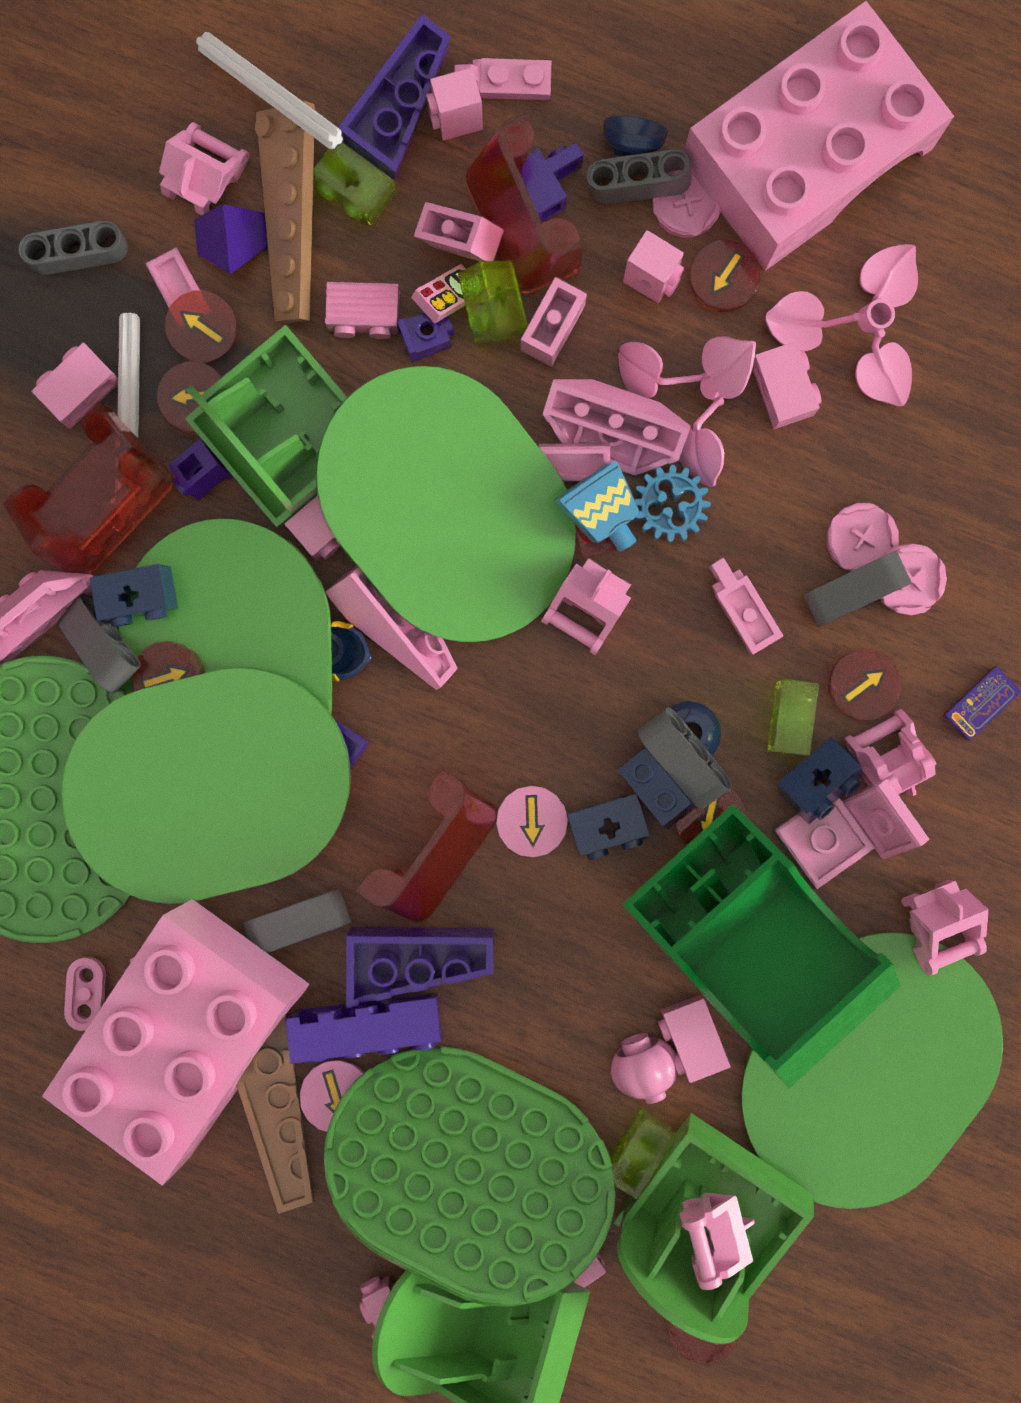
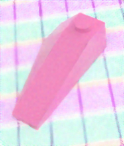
[325,565,458,690]

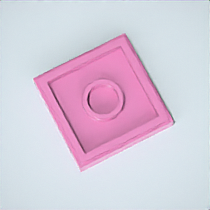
[842,779,930,860]
[773,798,875,889]

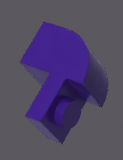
[521,143,584,226]

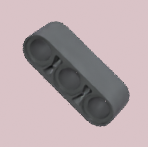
[587,149,692,205]
[18,221,129,275]
[803,550,912,627]
[58,595,141,693]
[638,707,732,809]
[242,888,352,953]

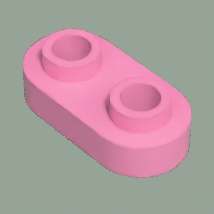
[64,957,106,1031]

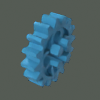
[634,465,711,544]

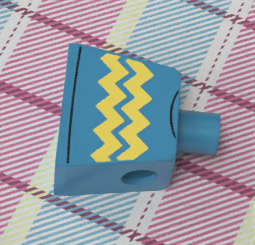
[554,461,640,552]

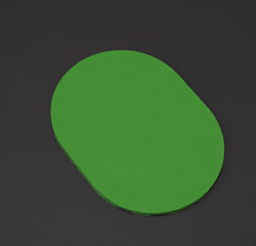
[315,366,576,642]
[119,519,332,714]
[0,656,131,943]
[62,668,351,904]
[740,932,1003,1209]
[324,1047,615,1306]

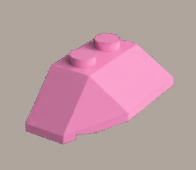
[543,379,691,475]
[0,570,95,665]

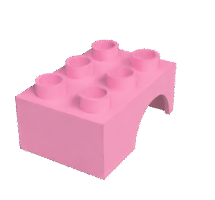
[684,1,954,271]
[42,899,309,1186]

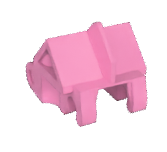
[159,122,250,216]
[541,558,631,655]
[843,709,936,796]
[901,880,988,976]
[679,1193,755,1290]

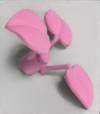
[765,244,918,407]
[618,336,756,487]

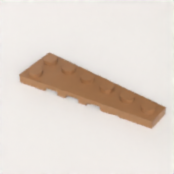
[255,101,315,324]
[236,1014,314,1214]

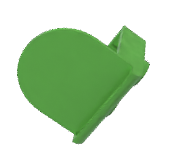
[184,325,348,528]
[614,1113,814,1344]
[372,1270,590,1403]

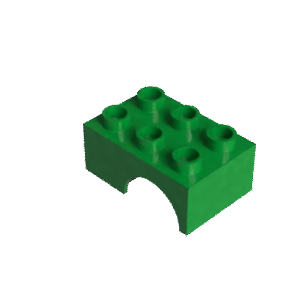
[623,804,901,1089]

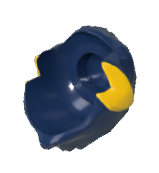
[331,621,372,682]

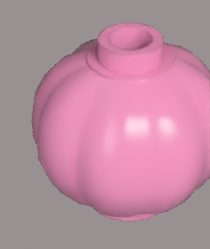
[611,1033,678,1104]

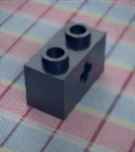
[89,564,178,627]
[777,737,862,824]
[618,747,696,830]
[567,793,649,860]

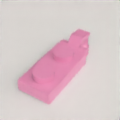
[454,58,552,100]
[709,558,783,655]

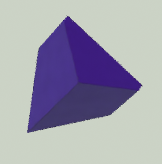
[194,204,268,274]

